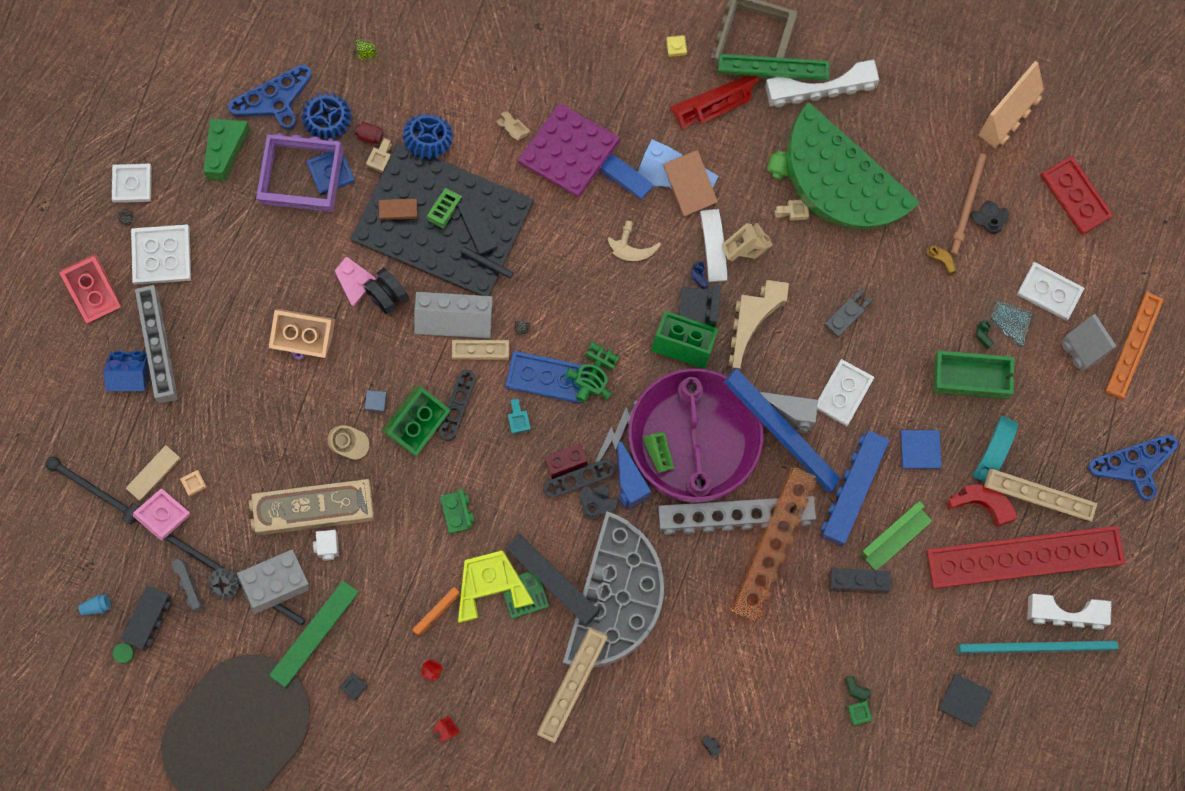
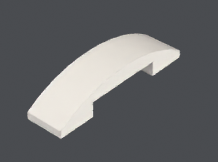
[700,209,727,283]

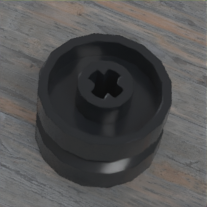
[362,268,410,317]

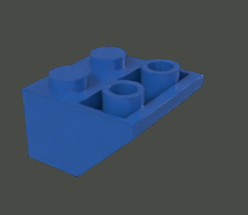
[103,351,149,391]

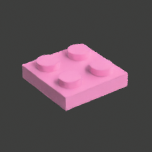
[133,488,190,541]

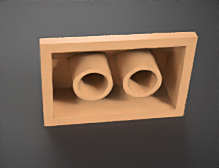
[269,309,335,358]

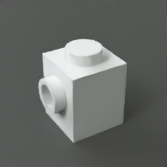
[313,530,339,561]

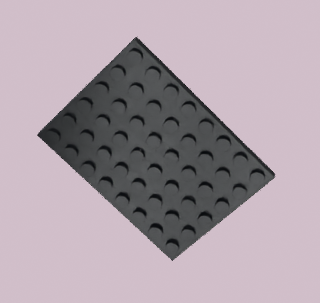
[351,142,534,296]

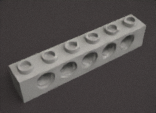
[135,285,178,404]

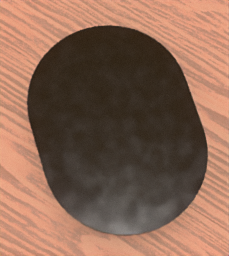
[162,655,310,791]

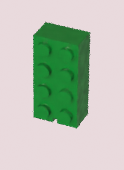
[932,351,1015,400]

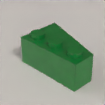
[204,119,251,181]

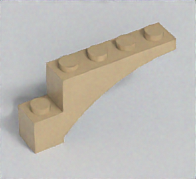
[728,280,789,372]

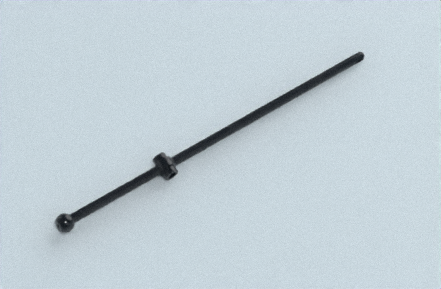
[45,456,305,625]

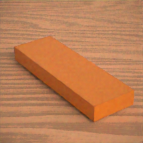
[412,587,460,637]

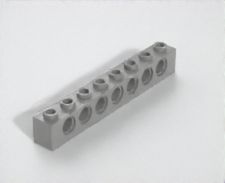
[658,496,816,535]

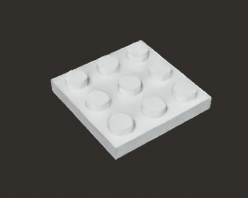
[131,225,191,285]

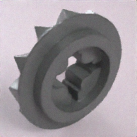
[208,568,239,600]

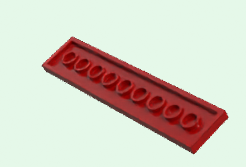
[926,526,1126,589]

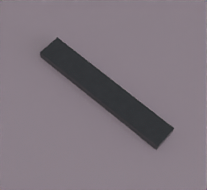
[506,534,600,626]

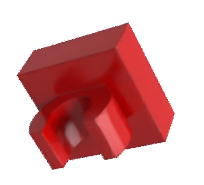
[432,716,460,742]

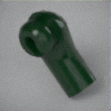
[976,320,994,349]
[845,676,871,701]

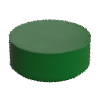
[113,643,134,664]

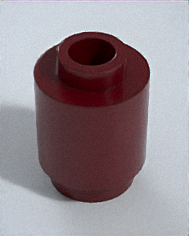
[355,122,384,145]

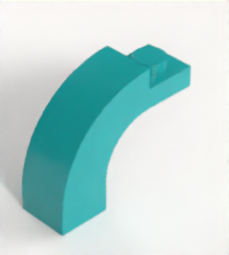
[973,415,1018,482]

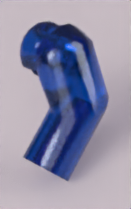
[691,261,710,289]

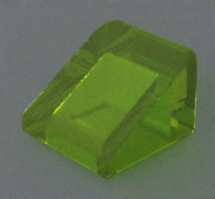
[355,39,377,58]

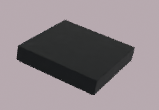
[938,673,992,727]

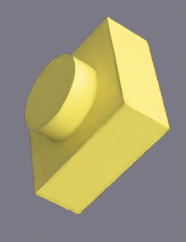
[666,35,687,57]

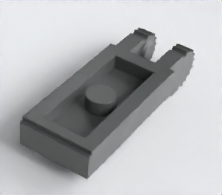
[824,289,873,338]
[172,559,205,612]

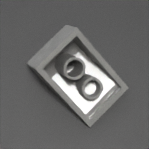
[1061,314,1116,372]
[760,392,818,433]

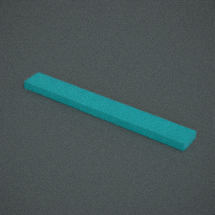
[956,641,1118,654]

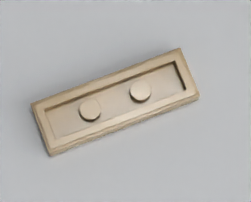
[452,340,509,360]
[126,445,181,502]

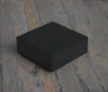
[339,672,368,701]

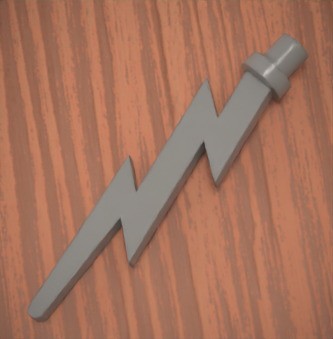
[595,400,637,462]

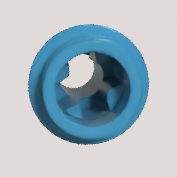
[79,594,111,616]

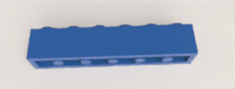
[820,430,889,547]

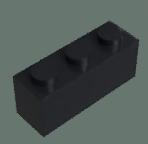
[828,568,891,594]
[121,585,172,652]

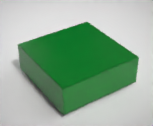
[847,701,872,726]

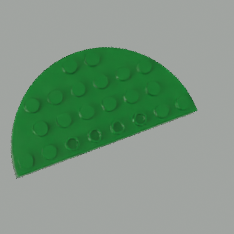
[786,102,920,230]

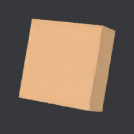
[180,470,207,497]

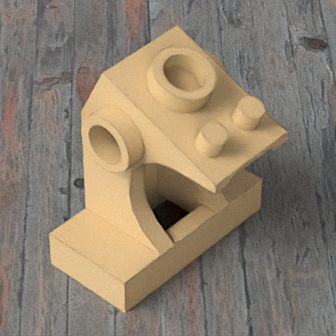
[722,223,773,261]

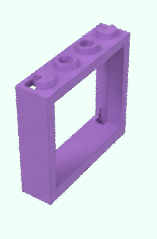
[256,133,344,212]

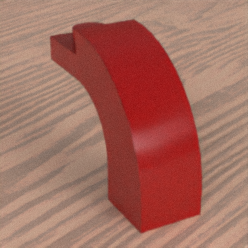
[946,485,1018,528]

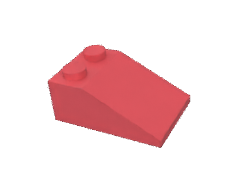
[59,253,121,324]

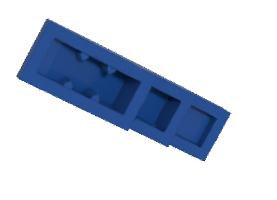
[599,154,654,201]

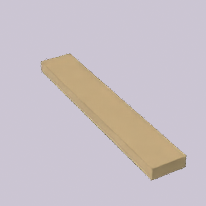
[984,469,1098,522]
[537,627,608,743]

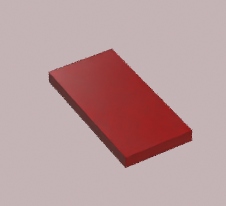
[1040,156,1114,235]

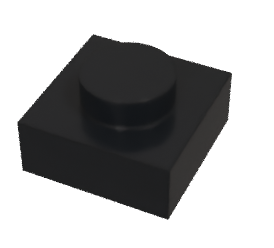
[701,735,721,758]

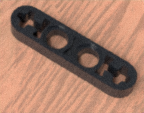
[439,370,476,442]
[543,459,615,497]

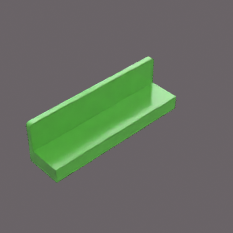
[860,501,932,570]

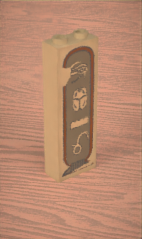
[249,479,375,536]

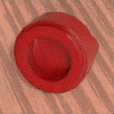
[421,660,442,681]

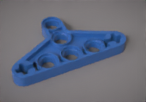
[229,65,312,130]
[1087,435,1178,501]

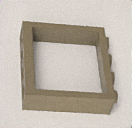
[711,0,798,81]

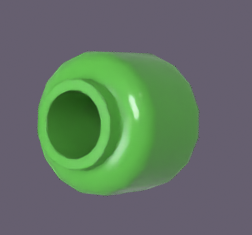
[767,151,789,180]

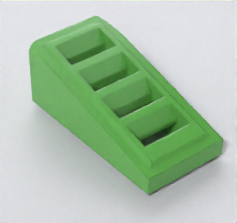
[427,188,462,229]
[642,432,674,473]

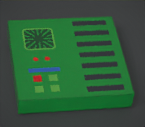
[503,572,549,619]

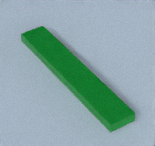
[718,54,830,81]
[269,581,359,688]

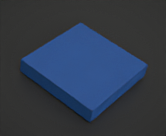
[306,152,355,195]
[900,430,941,469]

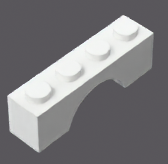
[1027,594,1111,630]

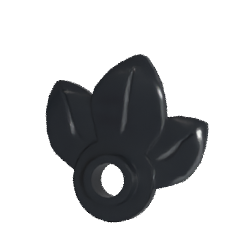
[971,201,1009,234]
[580,484,618,519]

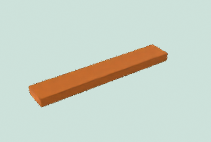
[1105,292,1164,400]

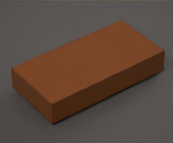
[379,199,417,220]

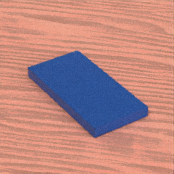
[505,351,588,404]

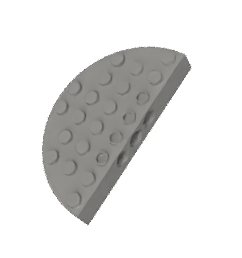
[563,511,664,668]

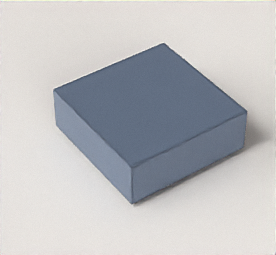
[365,390,387,412]

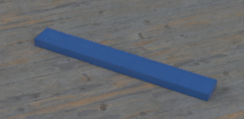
[724,368,841,493]

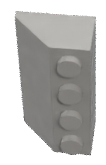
[414,292,493,339]

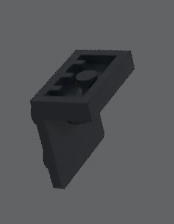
[679,284,721,327]

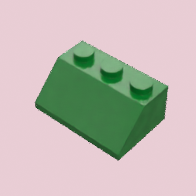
[651,311,719,369]
[381,386,451,456]

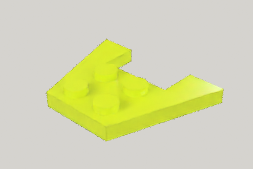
[458,551,535,623]

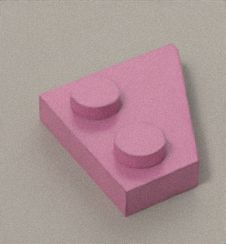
[335,256,376,308]

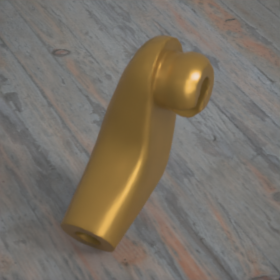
[927,245,957,275]

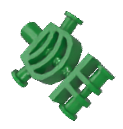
[565,340,619,403]

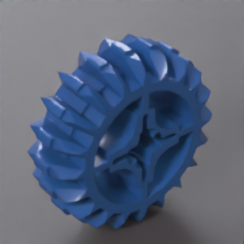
[301,91,352,141]
[402,112,453,160]

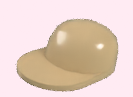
[327,425,369,460]

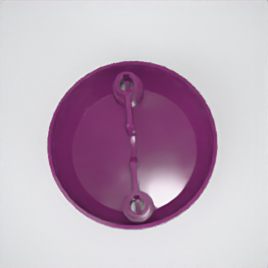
[628,369,763,503]

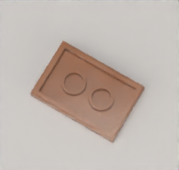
[663,150,718,216]

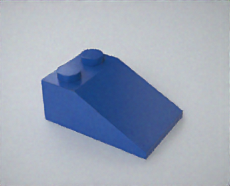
[617,442,651,510]

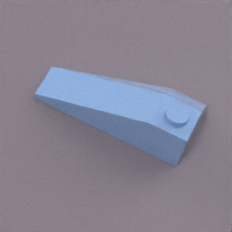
[638,140,718,189]

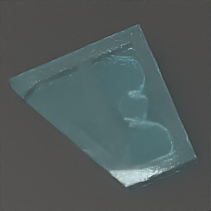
[990,300,1033,347]

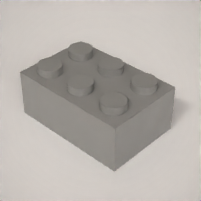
[237,549,309,614]

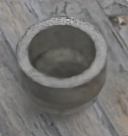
[118,209,134,226]
[515,321,530,335]

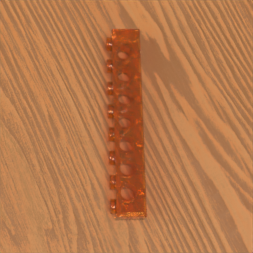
[731,467,817,622]

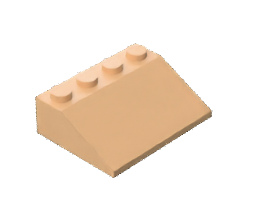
[978,61,1044,149]

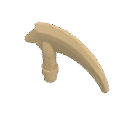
[608,221,661,261]

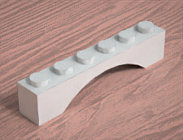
[765,60,879,107]

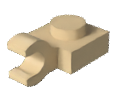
[497,111,531,141]
[366,138,392,173]
[774,200,809,221]

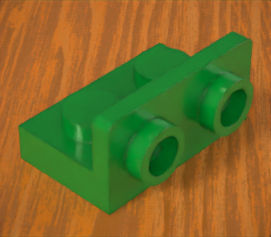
[440,489,475,535]

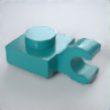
[508,399,531,434]

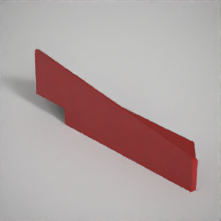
[670,75,759,129]

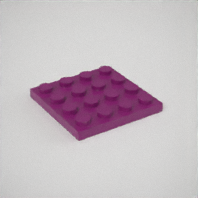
[517,103,621,198]

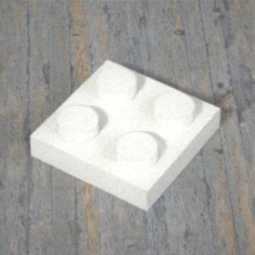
[112,164,152,203]

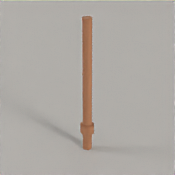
[950,153,986,256]

